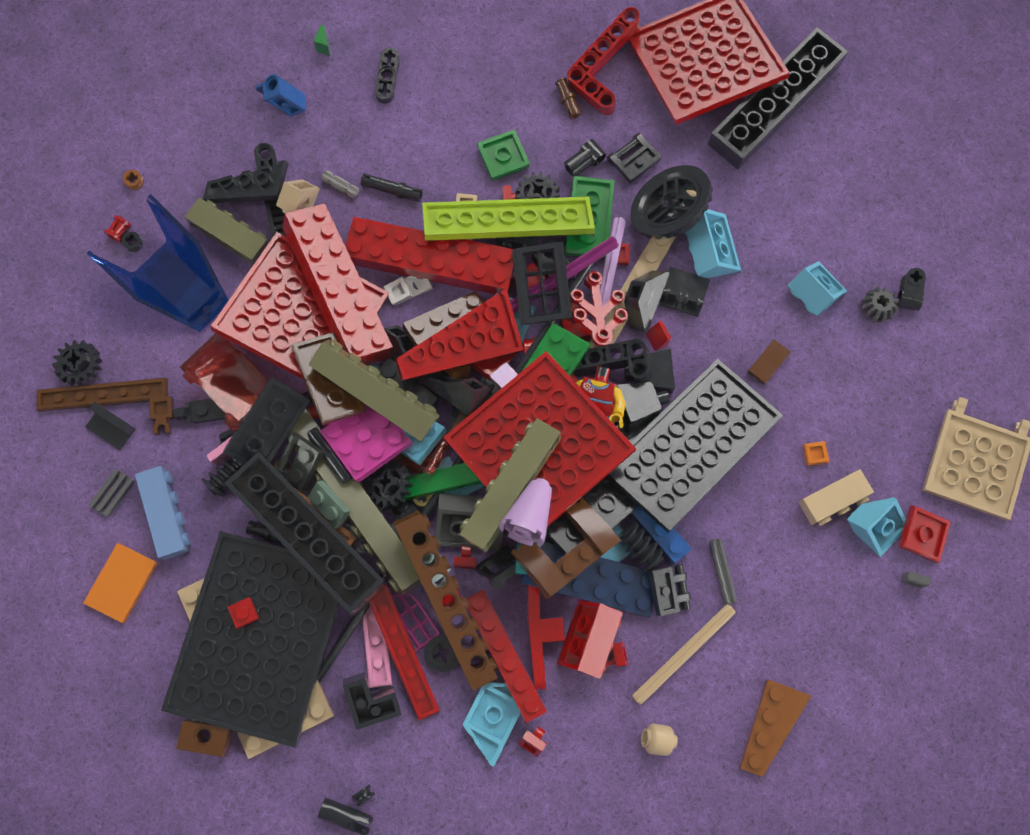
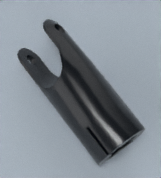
[317,798,373,835]

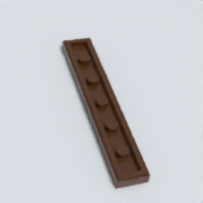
[37,377,169,412]

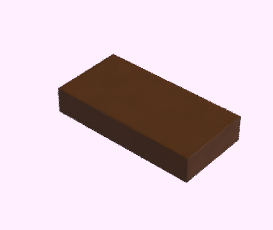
[748,339,791,385]

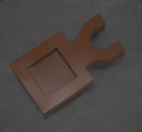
[149,396,174,436]

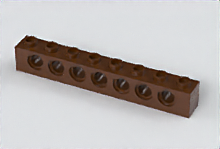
[393,510,498,691]

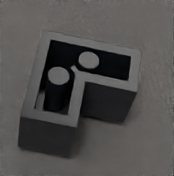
[343,672,402,730]

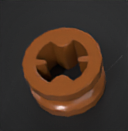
[123,169,144,190]

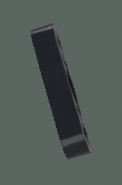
[375,47,399,104]

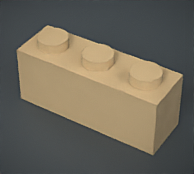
[798,469,874,526]

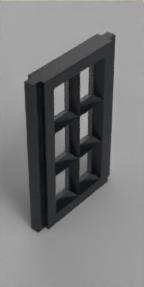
[512,242,572,326]

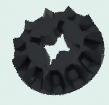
[424,635,458,672]

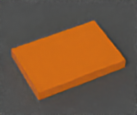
[83,543,158,623]

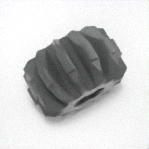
[861,286,899,323]

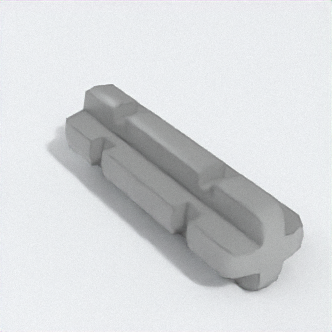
[321,170,359,198]

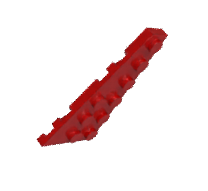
[395,288,524,381]

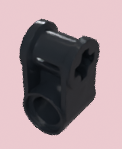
[896,268,926,311]

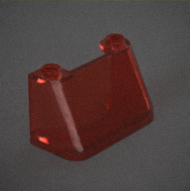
[180,333,269,431]

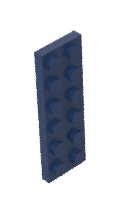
[520,542,654,618]

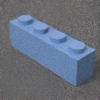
[135,466,191,561]

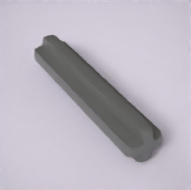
[709,538,737,604]

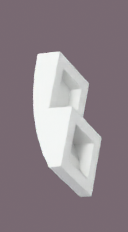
[384,276,433,306]

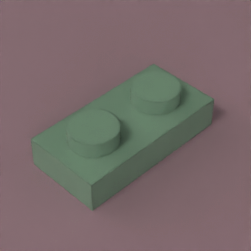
[308,480,351,529]

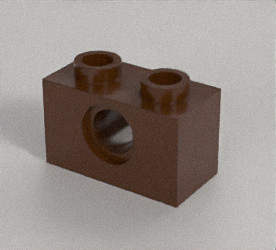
[176,719,233,757]

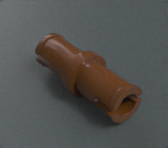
[555,77,582,120]

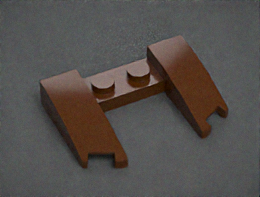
[511,498,621,599]

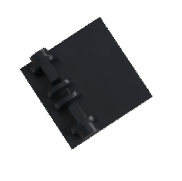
[658,267,710,317]

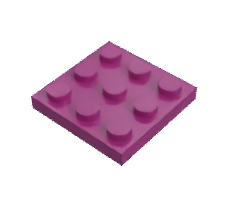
[320,403,412,483]

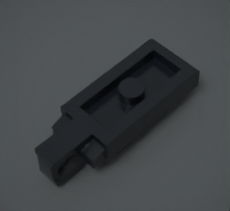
[173,395,237,424]

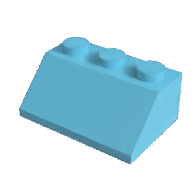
[685,209,741,278]

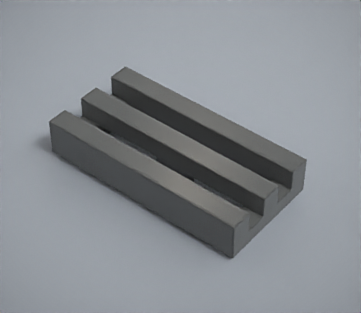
[89,468,135,518]

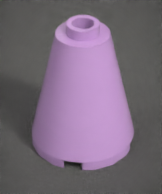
[499,478,552,546]

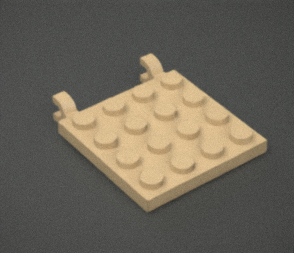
[922,397,1030,521]

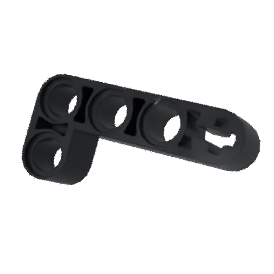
[573,339,653,383]

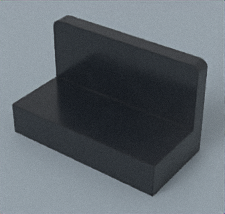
[85,401,136,450]

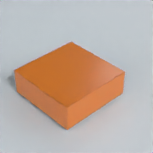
[802,441,830,466]

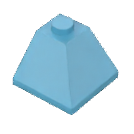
[847,497,906,557]

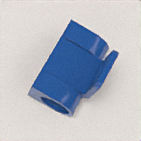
[255,74,306,116]

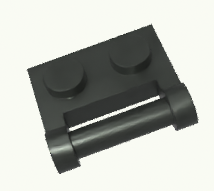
[274,432,324,491]

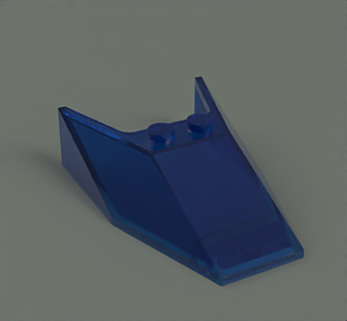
[87,194,229,332]

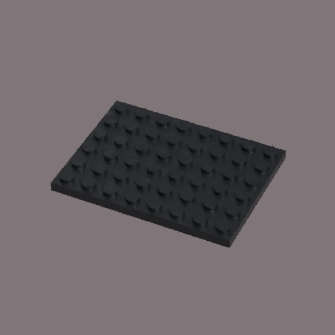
[161,531,340,748]

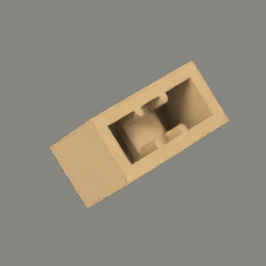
[276,179,320,213]

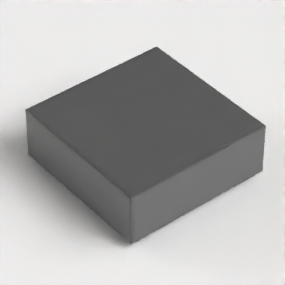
[901,571,931,589]

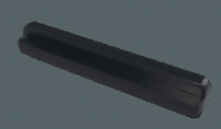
[307,427,352,484]

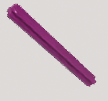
[510,236,619,313]

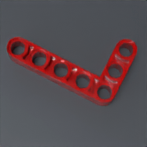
[567,7,640,115]

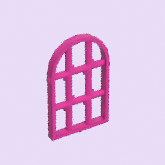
[392,593,440,652]

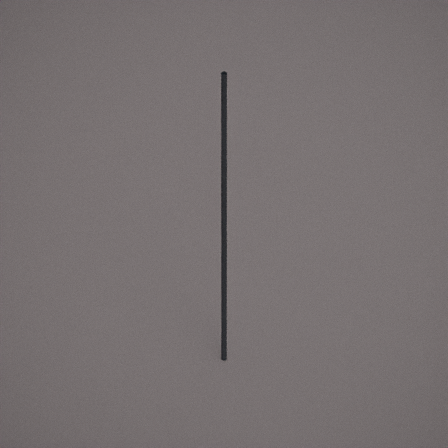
[317,262,595,683]

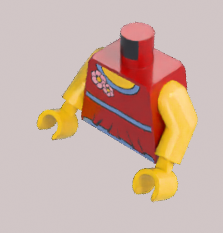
[576,366,626,428]

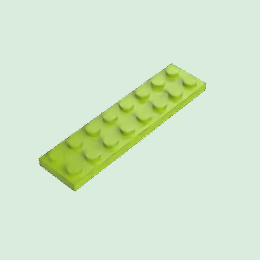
[422,197,595,241]

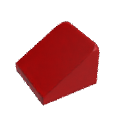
[646,321,671,351]

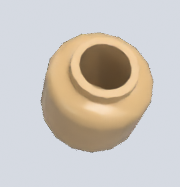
[641,723,678,756]

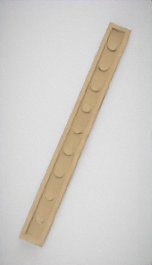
[590,190,696,348]

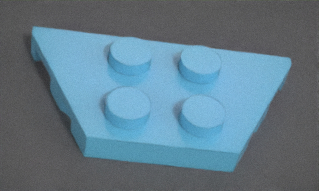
[463,683,534,767]

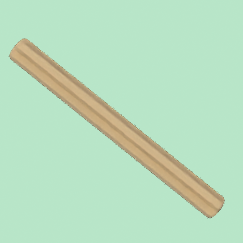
[632,604,735,704]

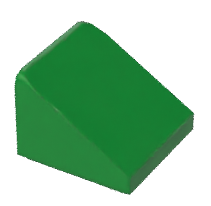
[314,24,330,56]

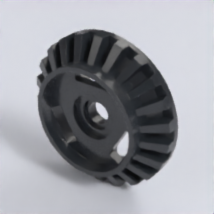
[631,165,713,239]

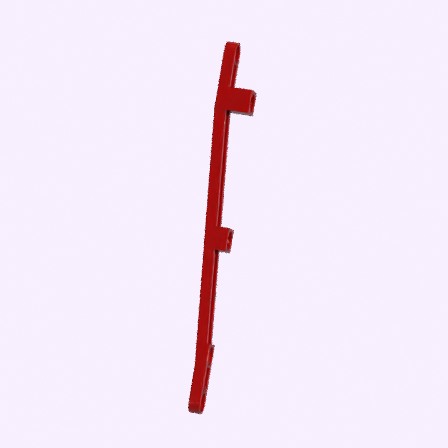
[523,339,565,691]

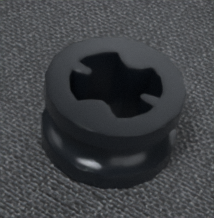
[122,231,143,252]
[352,784,375,807]

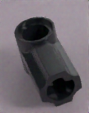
[564,139,607,177]

